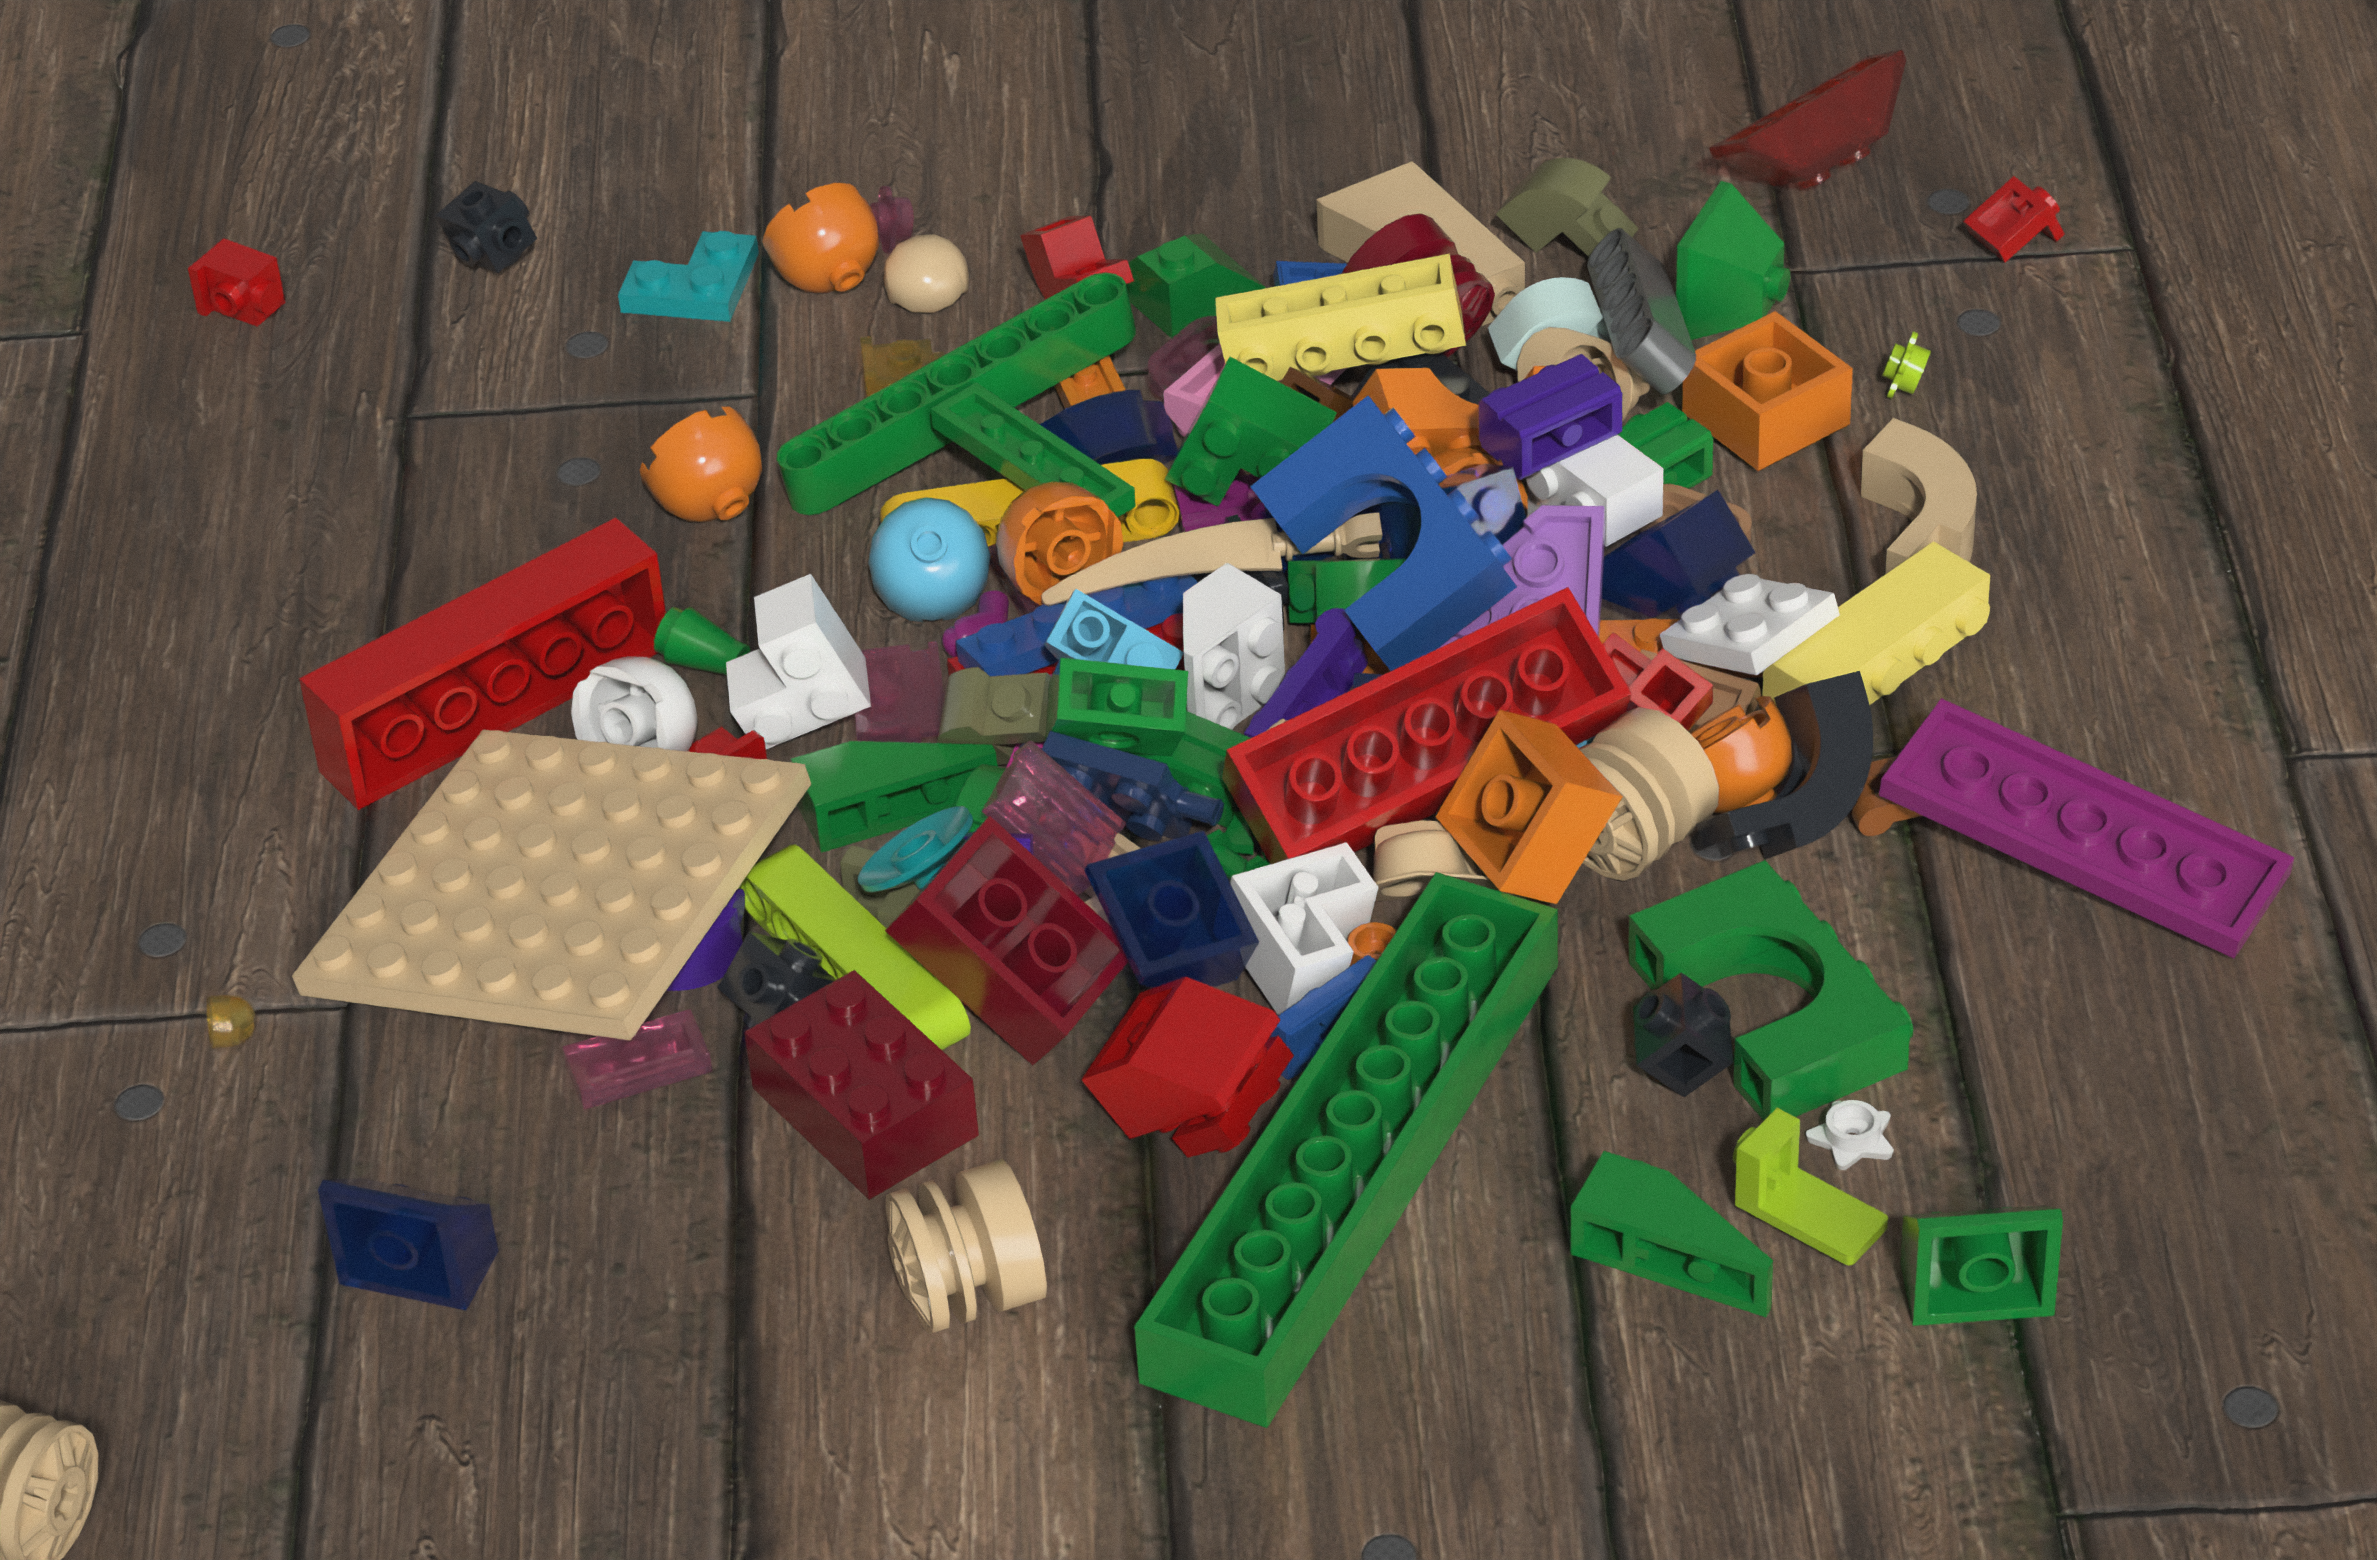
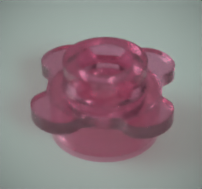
[870,186,914,253]

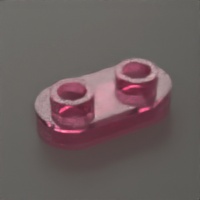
[1148,316,1220,398]

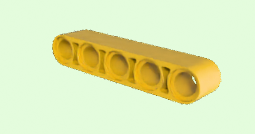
[880,459,1180,562]

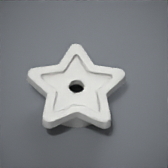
[1806,1100,1894,1170]

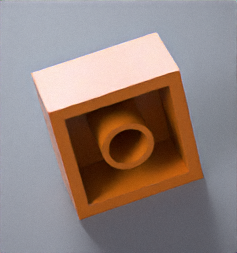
[1682,311,1853,471]
[1435,710,1623,904]

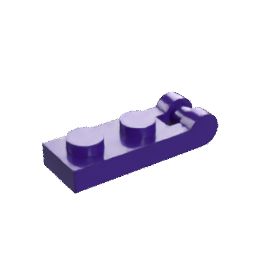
[1244,608,1368,738]

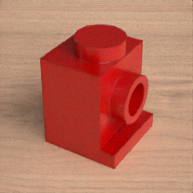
[188,238,286,327]

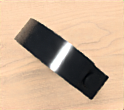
[1696,671,1873,859]

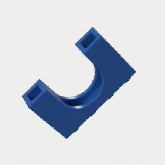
[1250,396,1517,671]

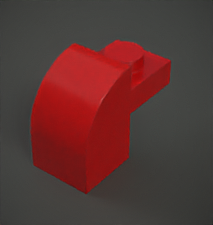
[1020,216,1134,300]
[1603,632,1713,731]

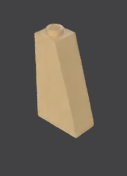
[1316,161,1525,326]

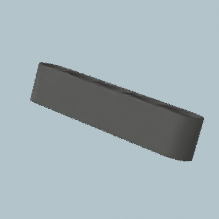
[1587,228,1696,395]

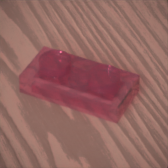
[562,1009,712,1110]

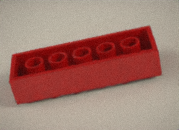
[299,517,666,810]
[1222,587,1632,864]

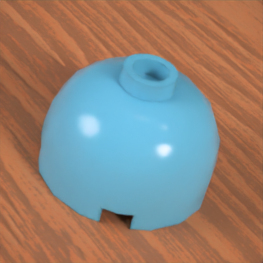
[868,497,990,622]

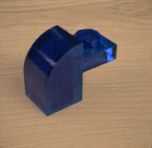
[1040,390,1178,465]

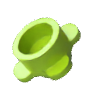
[1882,331,1931,399]

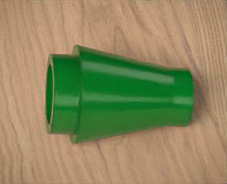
[654,607,750,676]

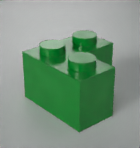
[1165,356,1337,507]

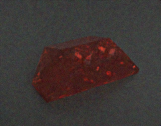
[1709,50,1906,189]

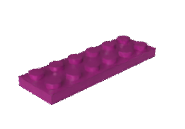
[1879,698,2295,959]

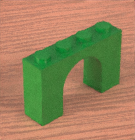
[1629,860,1913,1121]

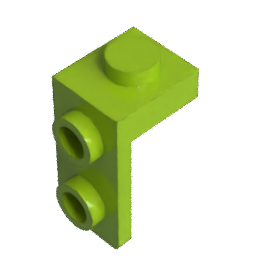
[1733,1108,1888,1266]

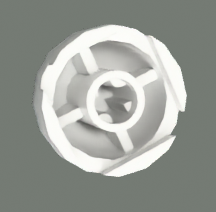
[571,656,698,751]

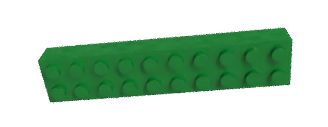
[1134,872,1558,1428]

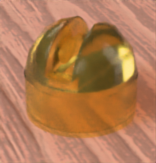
[206,994,255,1049]

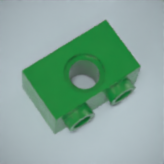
[1045,658,1188,756]

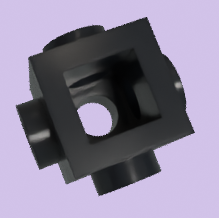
[435,181,538,273]
[717,932,836,1028]
[1633,972,1733,1097]

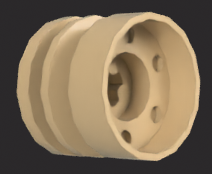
[1579,707,1719,881]
[885,1159,1047,1334]
[0,1400,99,1560]

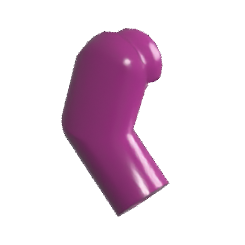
[942,590,1009,657]

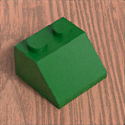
[1900,1205,2063,1326]

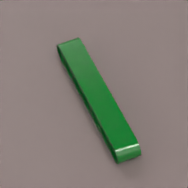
[776,273,1136,515]

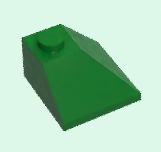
[1676,181,1790,340]
[1126,233,1267,340]

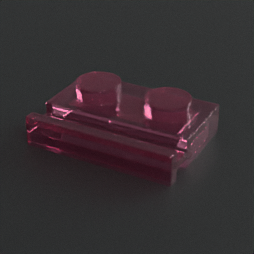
[855,641,944,743]
[982,740,1126,895]

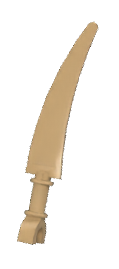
[1041,512,1382,606]

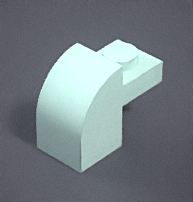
[1488,277,1611,370]

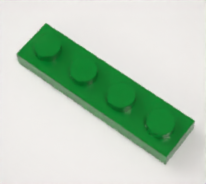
[931,383,1136,518]

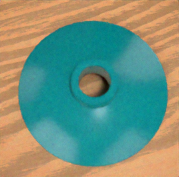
[858,806,973,892]

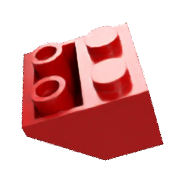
[1081,977,1280,1139]

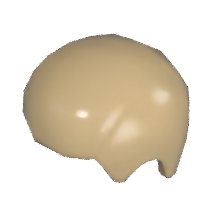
[883,235,969,313]

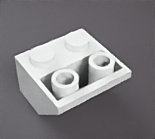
[1183,563,1285,730]

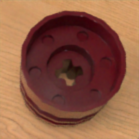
[1341,213,1495,358]

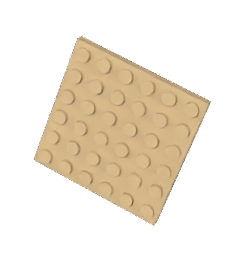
[292,730,811,1040]

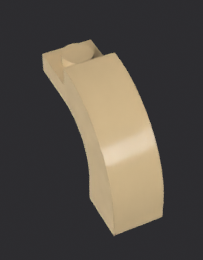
[1861,418,1977,574]

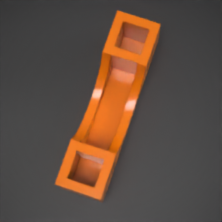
[1352,366,1546,457]

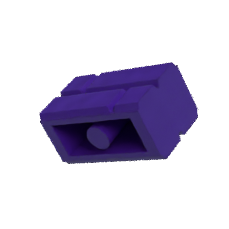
[1479,354,1623,480]

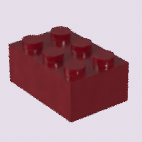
[885,816,1137,1066]
[744,970,979,1200]

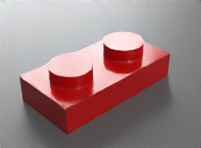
[1172,1035,1294,1158]

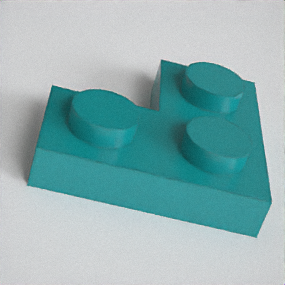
[618,231,759,322]

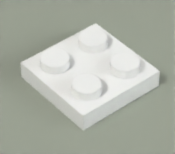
[1660,574,1840,675]

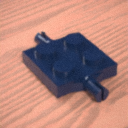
[1015,731,1224,842]

